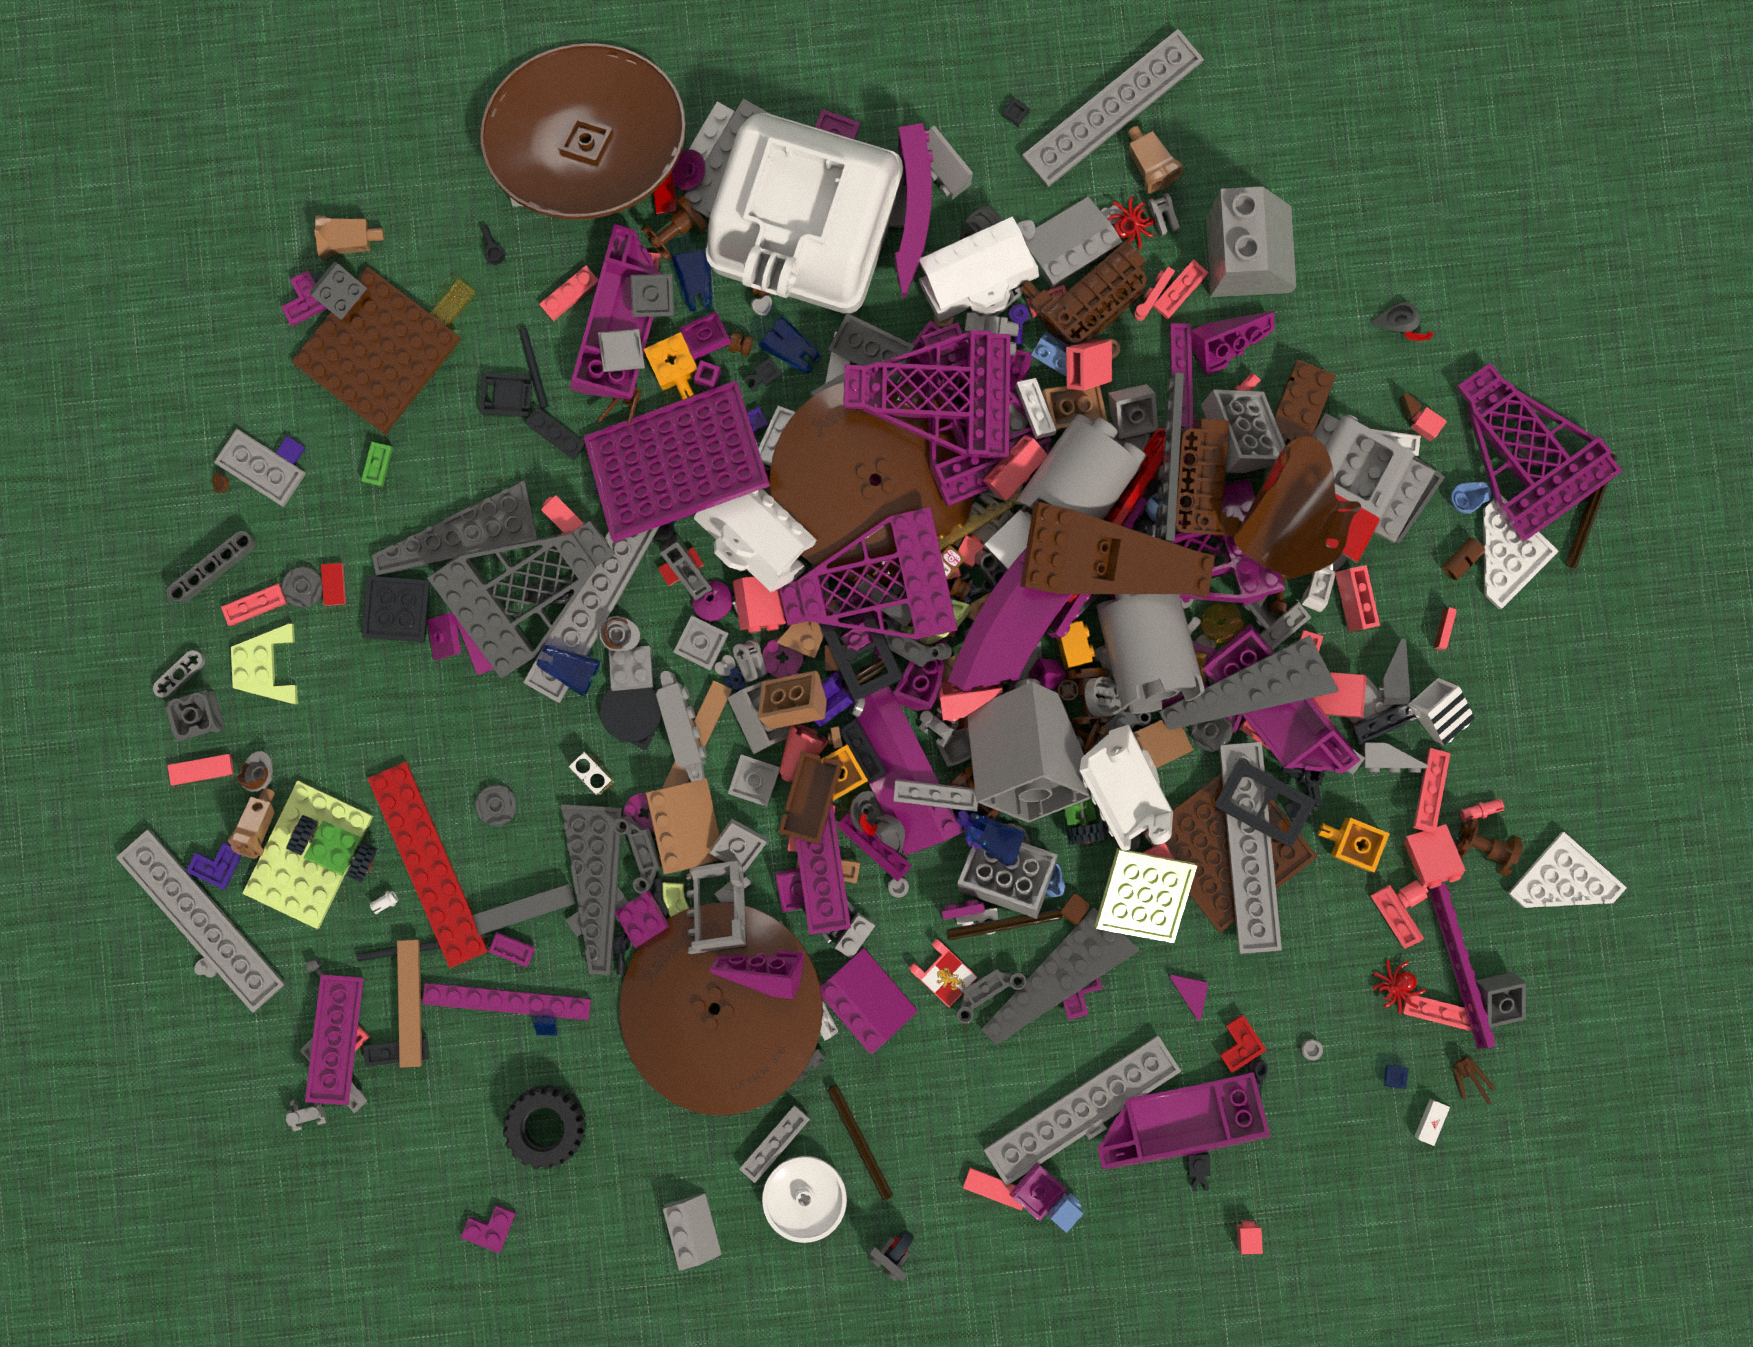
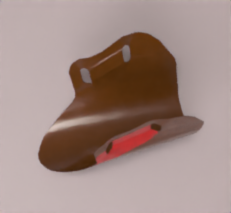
[1234,436,1361,577]

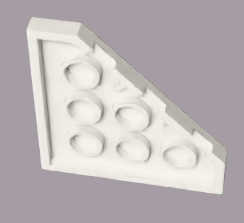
[1483,494,1558,610]
[1507,832,1626,908]

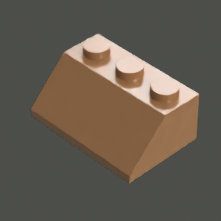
[758,671,827,729]

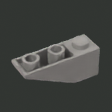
[1360,743,1428,773]

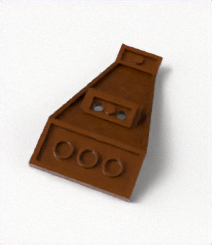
[1020,502,1215,598]

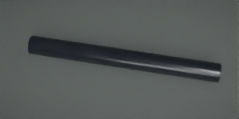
[519,328,549,409]
[356,941,440,961]

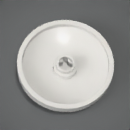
[762,1156,847,1243]

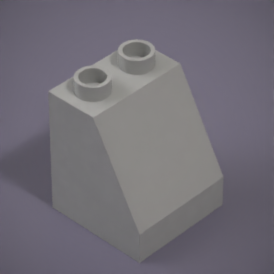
[1206,187,1296,297]
[967,679,1092,823]

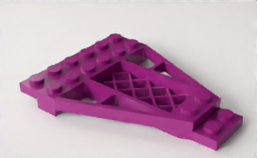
[919,323,1051,507]
[843,330,1011,459]
[1456,363,1622,543]
[1110,478,1285,605]
[780,507,958,639]

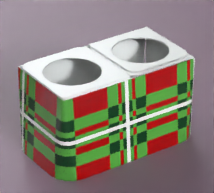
[569,752,614,795]

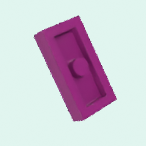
[1010,350,1033,393]

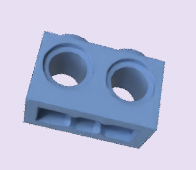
[1031,332,1069,376]
[1048,1192,1083,1233]

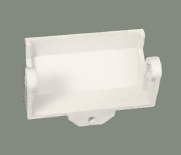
[919,217,1039,322]
[694,489,817,592]
[1080,725,1173,851]

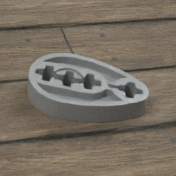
[1085,677,1122,717]

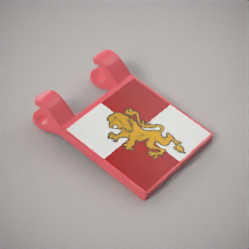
[909,939,978,1007]

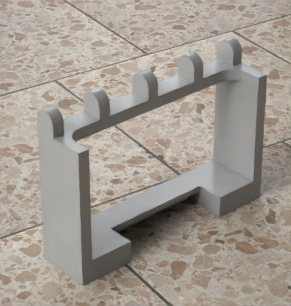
[686,861,746,954]

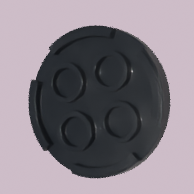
[600,687,662,742]

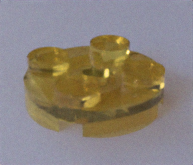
[1201,604,1243,644]

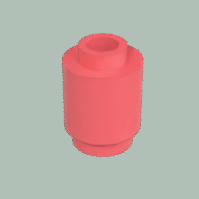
[1396,880,1429,909]

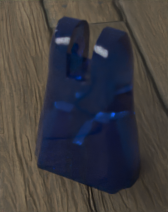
[671,250,713,312]
[759,316,822,374]
[536,645,601,697]
[964,813,1025,866]

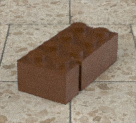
[1273,360,1336,446]
[778,751,843,846]

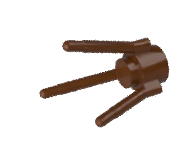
[598,387,642,425]
[1453,1056,1495,1104]

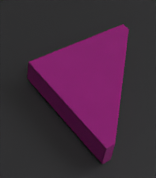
[1169,974,1208,1021]

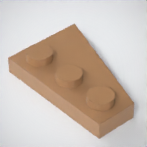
[776,596,838,659]

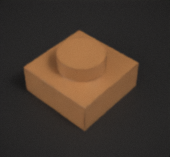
[827,727,843,749]

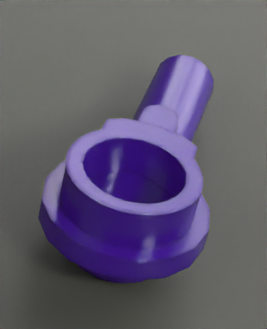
[1009,304,1029,345]

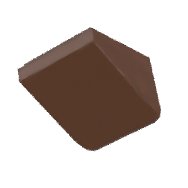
[1399,393,1422,420]
[1060,893,1090,925]

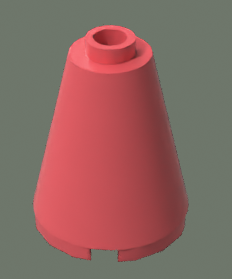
[779,724,828,783]

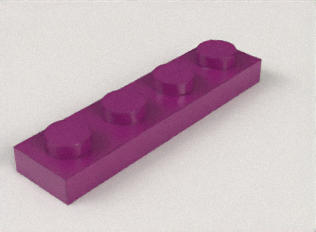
[837,811,912,882]

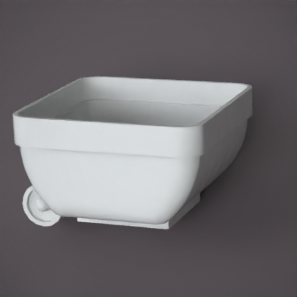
[706,113,904,314]

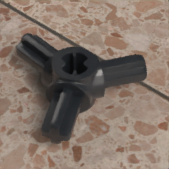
[1281,765,1327,807]

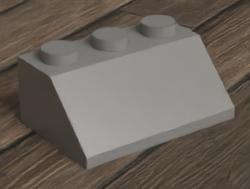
[927,126,973,200]
[728,679,791,754]
[663,1193,722,1271]

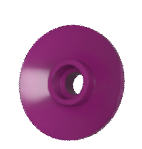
[673,149,706,191]
[692,581,733,621]

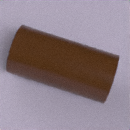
[1442,537,1486,581]

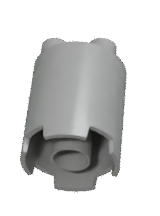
[1015,414,1146,520]
[1097,594,1205,714]

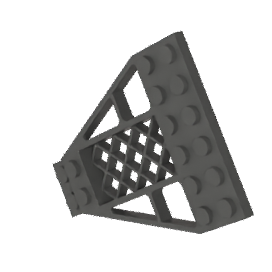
[428,519,615,678]

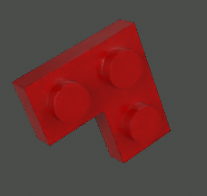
[1219,1014,1267,1073]

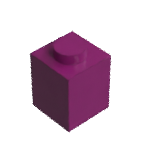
[694,361,722,390]
[1028,658,1066,690]

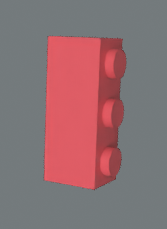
[983,435,1048,501]
[1335,565,1380,632]

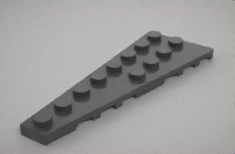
[1155,373,1184,543]
[372,481,538,576]
[1159,635,1339,730]
[561,804,623,975]
[981,908,1139,1045]

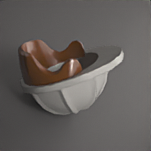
[599,616,640,652]
[237,751,273,792]

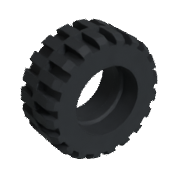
[503,1085,587,1170]

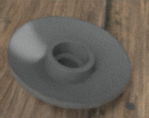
[850,791,885,832]

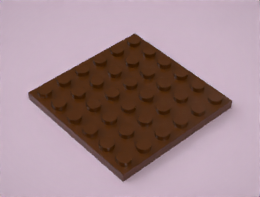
[291,267,462,435]
[1143,773,1318,933]

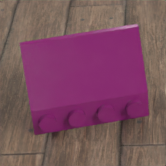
[820,948,918,1054]

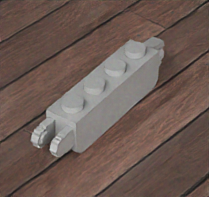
[656,671,707,782]

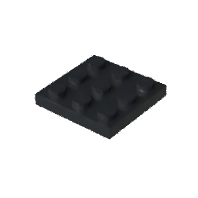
[362,576,431,643]

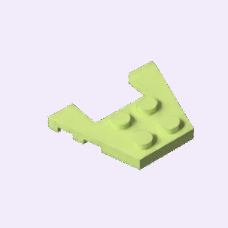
[231,624,298,704]

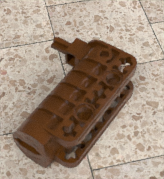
[1020,242,1147,345]
[1175,419,1243,536]

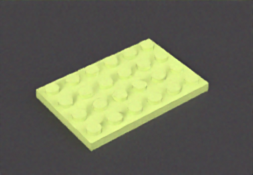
[242,781,373,929]

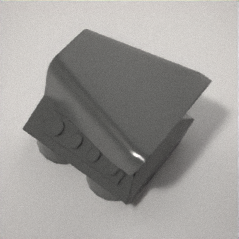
[166,690,225,742]

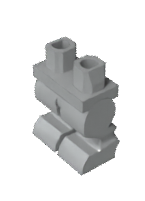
[965,313,1019,355]

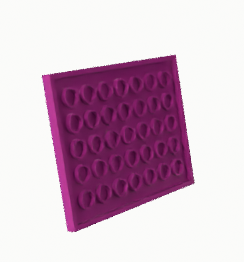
[583,380,770,543]

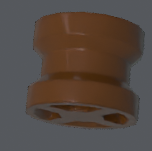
[950,577,972,602]

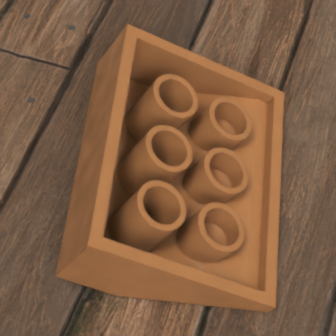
[646,778,721,874]

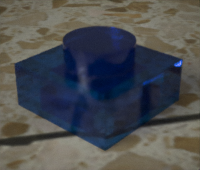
[534,1016,558,1036]
[1384,1064,1409,1089]

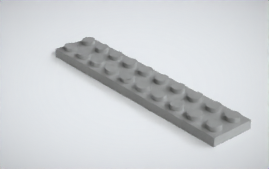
[1022,29,1204,188]
[523,526,660,703]
[1219,742,1282,954]
[116,830,286,1013]
[983,1035,1181,1186]

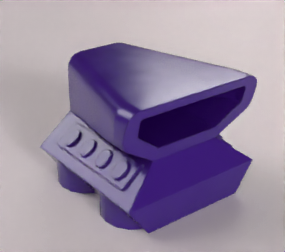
[815,671,854,726]

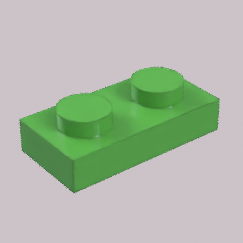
[361,442,393,487]

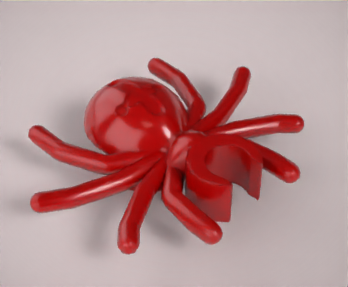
[1107,196,1155,250]
[1372,959,1426,1014]

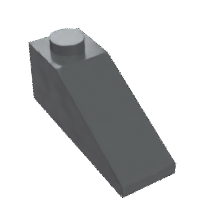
[659,534,713,601]
[1379,639,1410,705]

